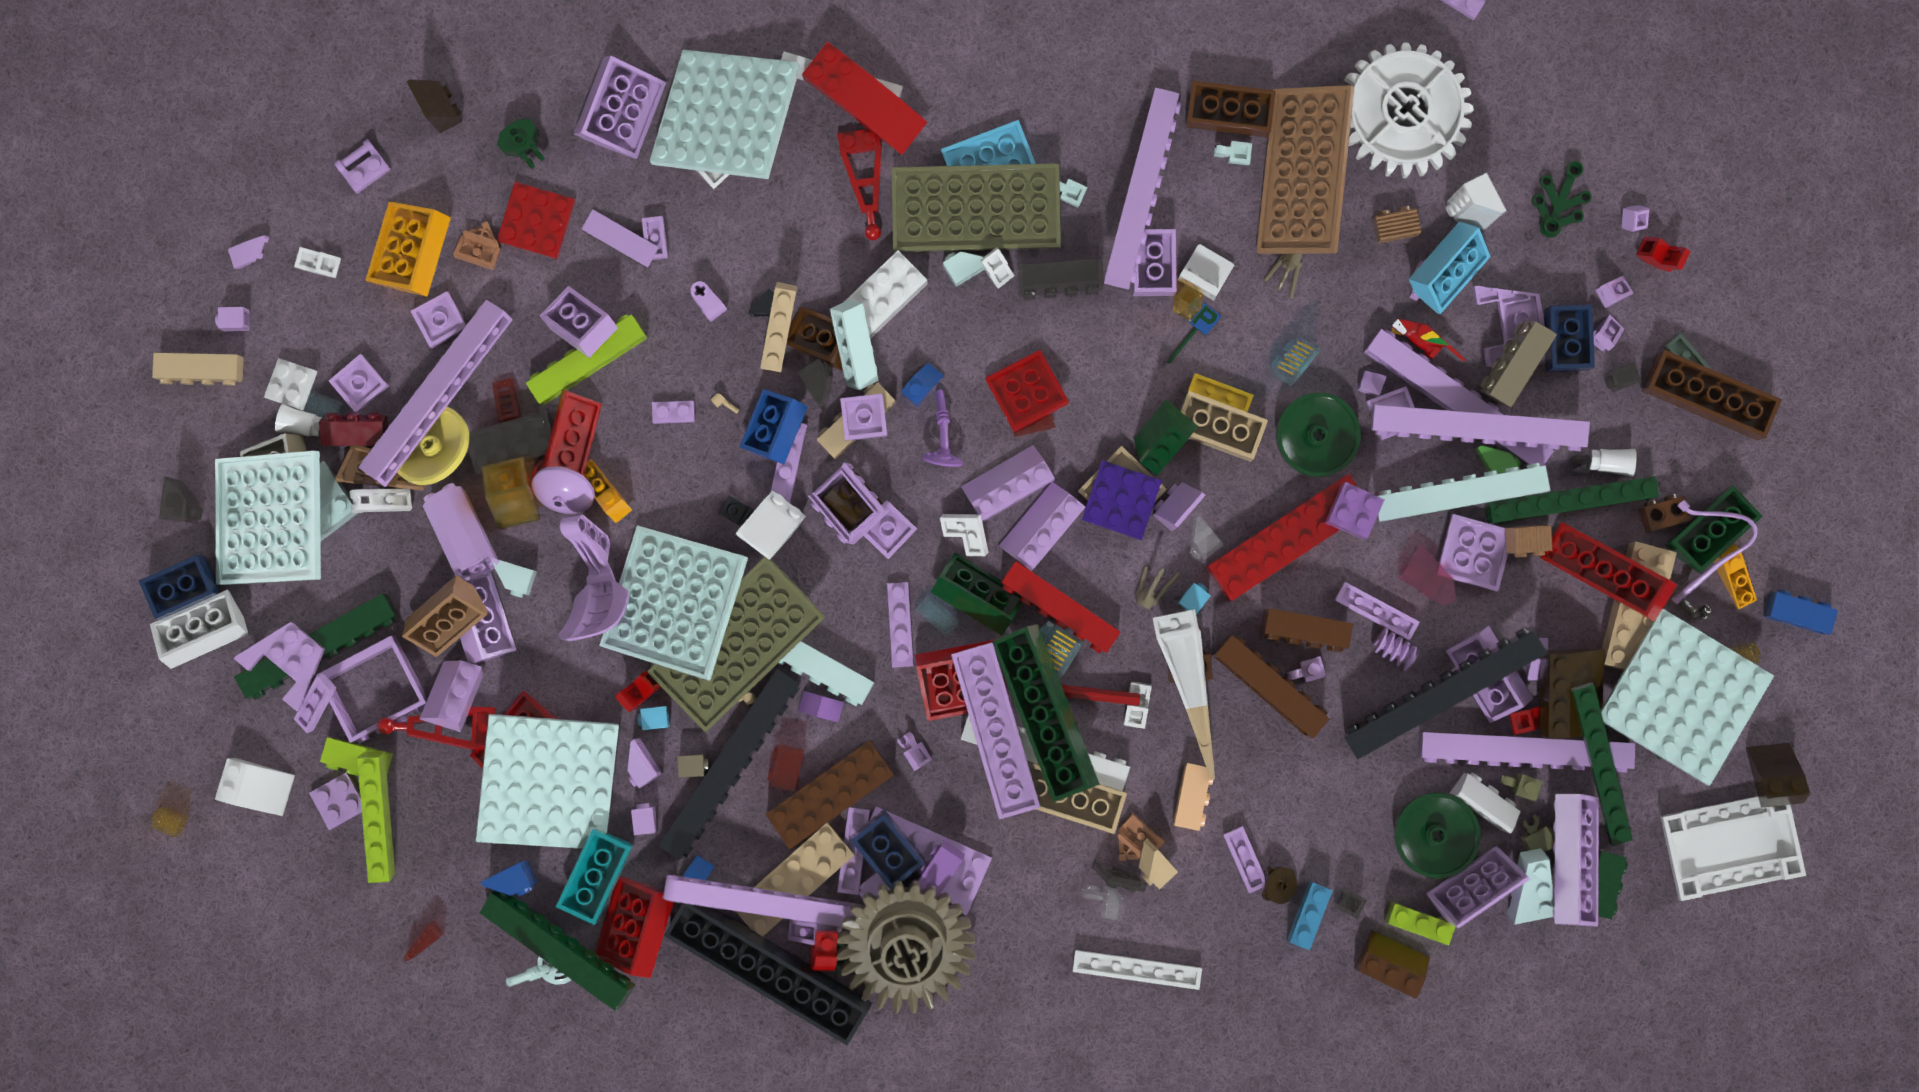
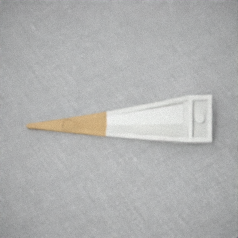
[1153,610,1215,780]

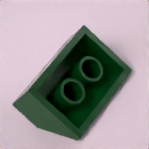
[1134,400,1199,476]

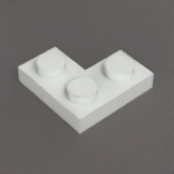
[940,514,988,556]

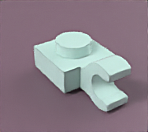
[1214,141,1252,166]
[1059,179,1087,207]

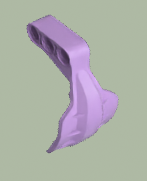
[558,515,630,641]

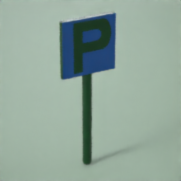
[1167,302,1222,364]

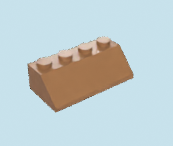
[402,575,488,657]

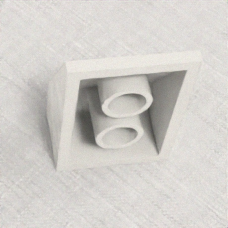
[736,491,806,560]
[215,758,295,816]

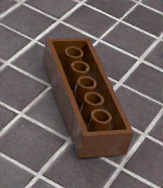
[1642,350,1782,441]
[1212,635,1330,739]
[765,740,895,850]

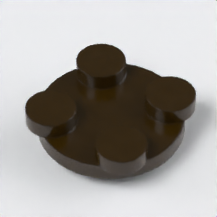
[1262,866,1297,904]

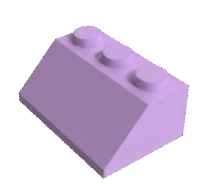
[420,660,484,732]

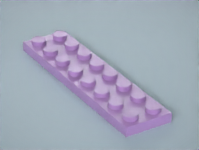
[951,643,1040,819]

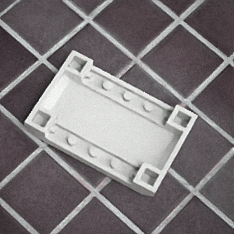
[1661,796,1806,901]

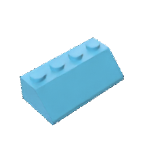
[1409,222,1491,314]

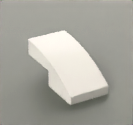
[294,247,341,278]
[980,247,1014,289]
[1124,681,1152,729]

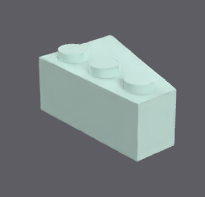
[1507,848,1555,925]

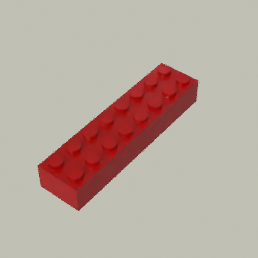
[1206,474,1358,602]

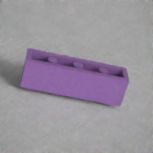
[908,840,965,896]

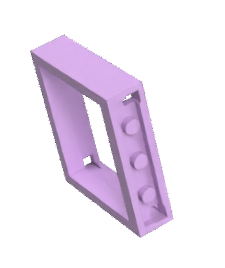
[316,636,428,744]

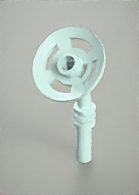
[506,957,571,987]

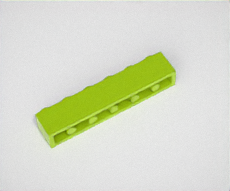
[526,314,647,406]
[357,751,395,883]

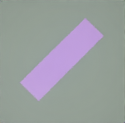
[582,209,659,267]

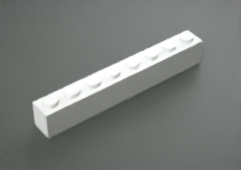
[961,715,1130,791]

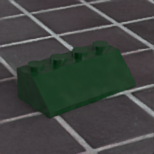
[1665,485,1763,573]
[930,553,1023,636]

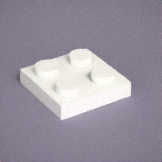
[264,358,318,411]

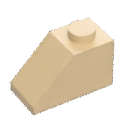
[1139,839,1178,890]

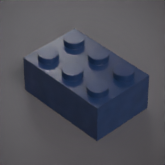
[1544,305,1595,372]
[139,555,221,620]
[851,809,924,889]

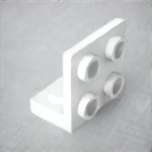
[1178,244,1234,301]

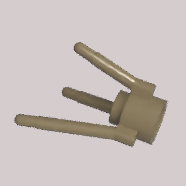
[1264,254,1302,299]
[1134,566,1180,610]

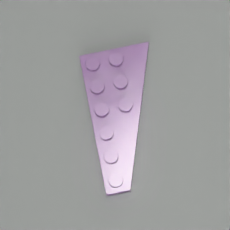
[870,806,992,917]

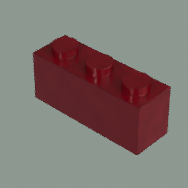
[319,412,388,446]

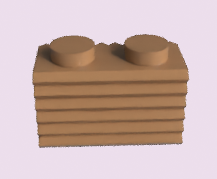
[1372,206,1421,244]
[1505,525,1552,557]

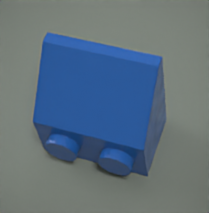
[481,860,538,896]

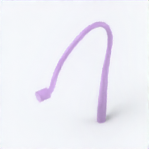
[1672,500,1757,604]

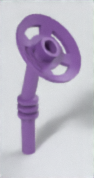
[921,390,963,467]

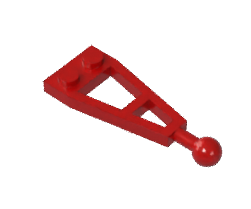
[837,129,882,240]
[377,707,495,750]

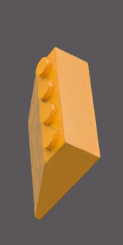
[365,201,451,297]

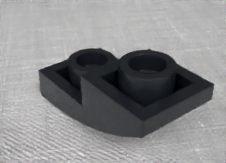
[718,495,755,526]

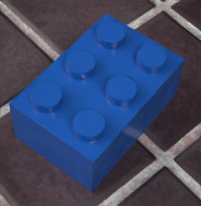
[739,389,808,465]

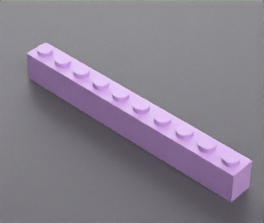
[1104,88,1182,290]
[358,300,513,487]
[1364,329,1554,467]
[1371,405,1590,451]
[1418,732,1635,772]

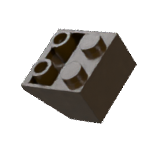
[822,472,883,532]

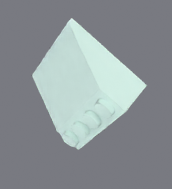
[320,461,358,542]

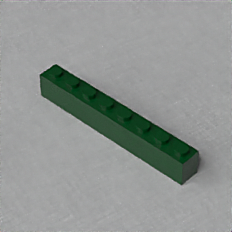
[1484,476,1660,524]
[234,593,399,700]
[479,890,636,1011]

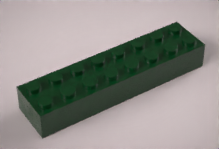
[992,624,1100,803]

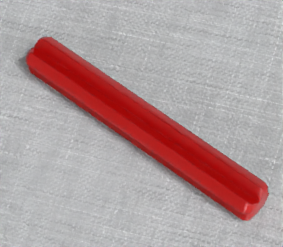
[1061,684,1140,706]

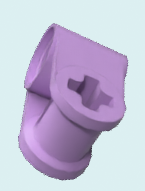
[690,281,727,322]

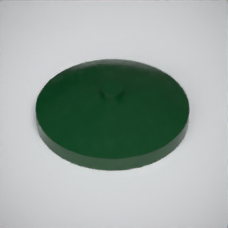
[1276,392,1361,477]
[1394,793,1481,879]

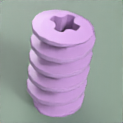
[1372,627,1420,671]

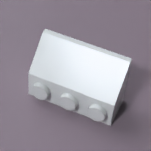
[1449,773,1520,833]

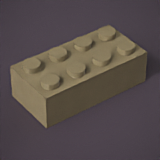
[1479,320,1557,407]

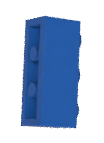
[1763,589,1838,635]

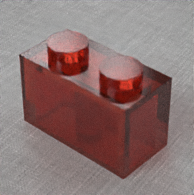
[767,744,805,792]

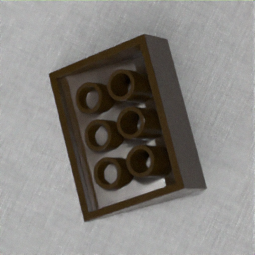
[1540,648,1604,739]

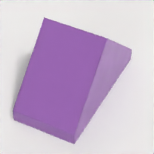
[798,691,844,722]

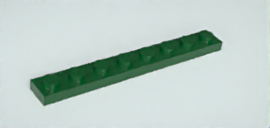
[1571,683,1633,846]

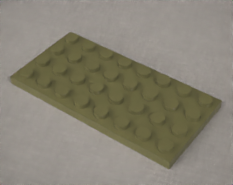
[892,163,1061,252]
[647,557,826,733]

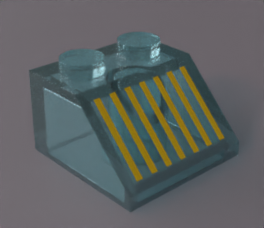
[1271,337,1321,387]
[1040,621,1084,678]

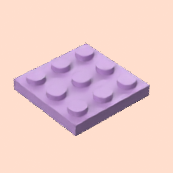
[1435,514,1508,592]

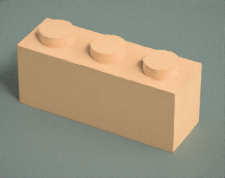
[1173,762,1213,831]

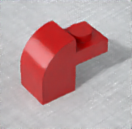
[1636,236,1691,272]
[615,669,661,712]
[809,930,838,971]

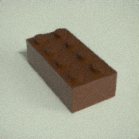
[1185,80,1276,138]
[1260,608,1353,653]

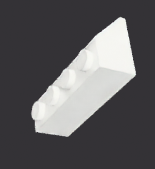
[1446,173,1506,230]
[150,590,248,669]

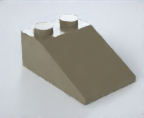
[239,433,306,457]

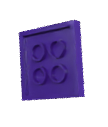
[1082,460,1162,541]

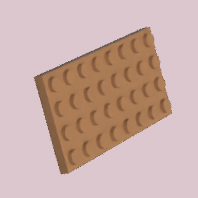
[1256,85,1354,254]

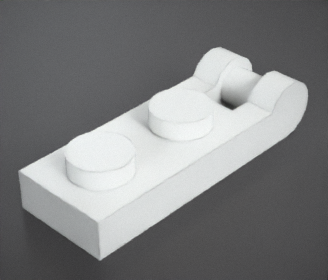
[350,489,412,513]

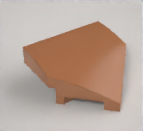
[453,221,500,270]
[1118,813,1165,861]

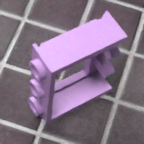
[808,462,890,544]

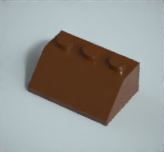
[1354,930,1430,999]

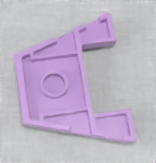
[1472,286,1545,367]
[234,622,325,711]

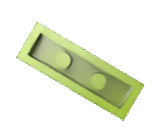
[320,737,393,776]
[1384,901,1455,945]

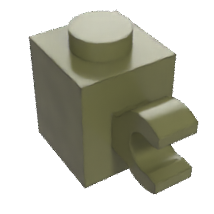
[1500,774,1543,801]
[1520,814,1555,852]

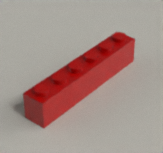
[1000,561,1121,654]

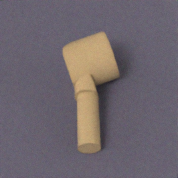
[711,394,740,414]
[738,692,756,706]

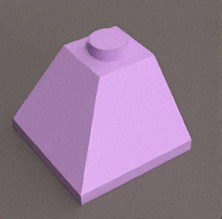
[627,738,663,788]

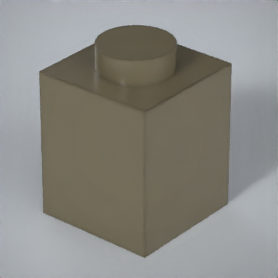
[677,754,710,778]

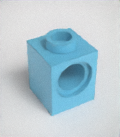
[1177,582,1211,615]
[638,706,670,730]

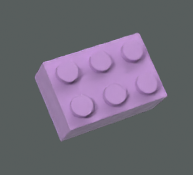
[1132,229,1177,296]
[539,286,618,358]

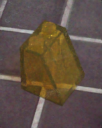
[482,457,540,529]

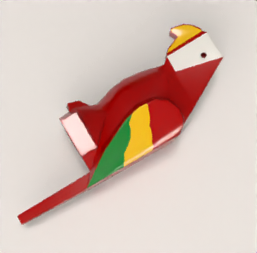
[1391,318,1466,362]

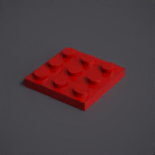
[497,182,576,260]
[985,350,1069,432]

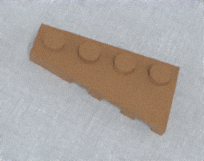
[336,446,427,491]

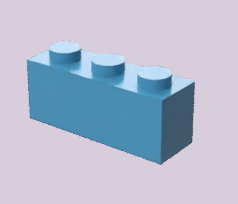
[1287,881,1333,950]

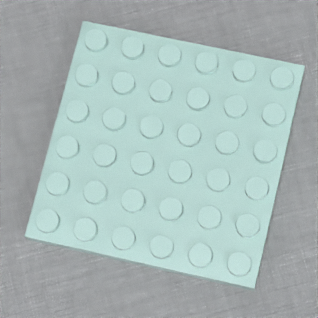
[650,50,800,179]
[215,451,321,585]
[599,525,748,680]
[1601,609,1774,786]
[476,714,619,848]

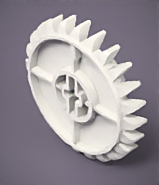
[1344,43,1473,179]

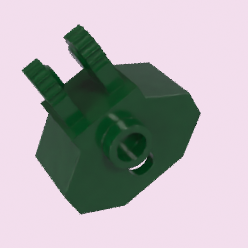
[497,119,545,169]

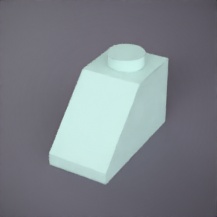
[943,252,985,287]
[493,560,537,598]

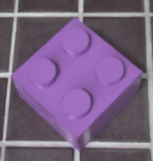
[1325,482,1385,540]

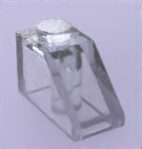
[1189,512,1223,561]

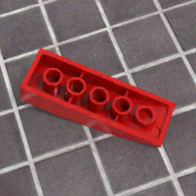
[802,41,928,155]
[1540,522,1677,622]

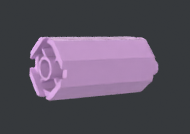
[423,483,499,581]

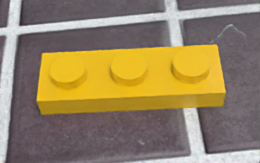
[1188,373,1254,412]

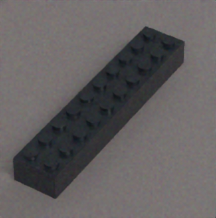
[1344,627,1548,760]
[664,903,872,1046]

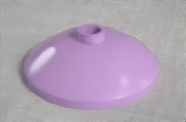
[532,467,595,514]

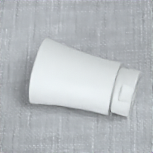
[275,404,322,437]
[1589,448,1636,478]

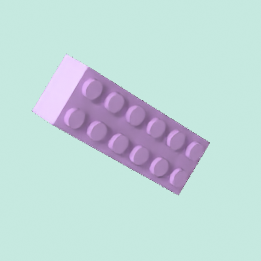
[1553,794,1599,926]

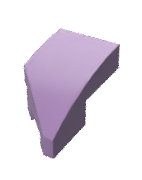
[228,235,269,269]

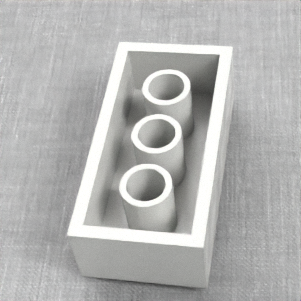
[844,250,928,339]

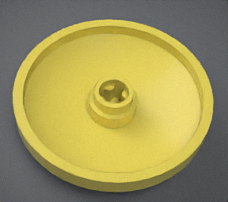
[397,407,469,485]

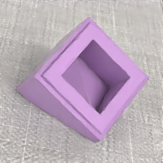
[1622,205,1649,232]
[1357,371,1386,397]

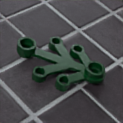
[1532,161,1592,238]

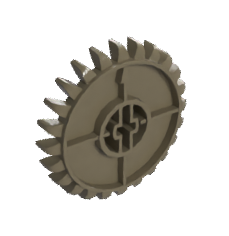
[837,881,975,1014]

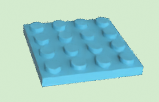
[941,120,1036,166]

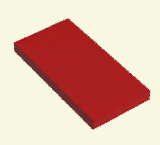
[542,390,602,476]

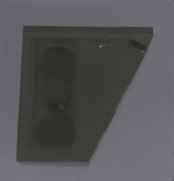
[1092,860,1147,892]

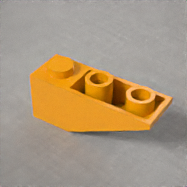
[584,459,632,523]
[1713,544,1757,610]

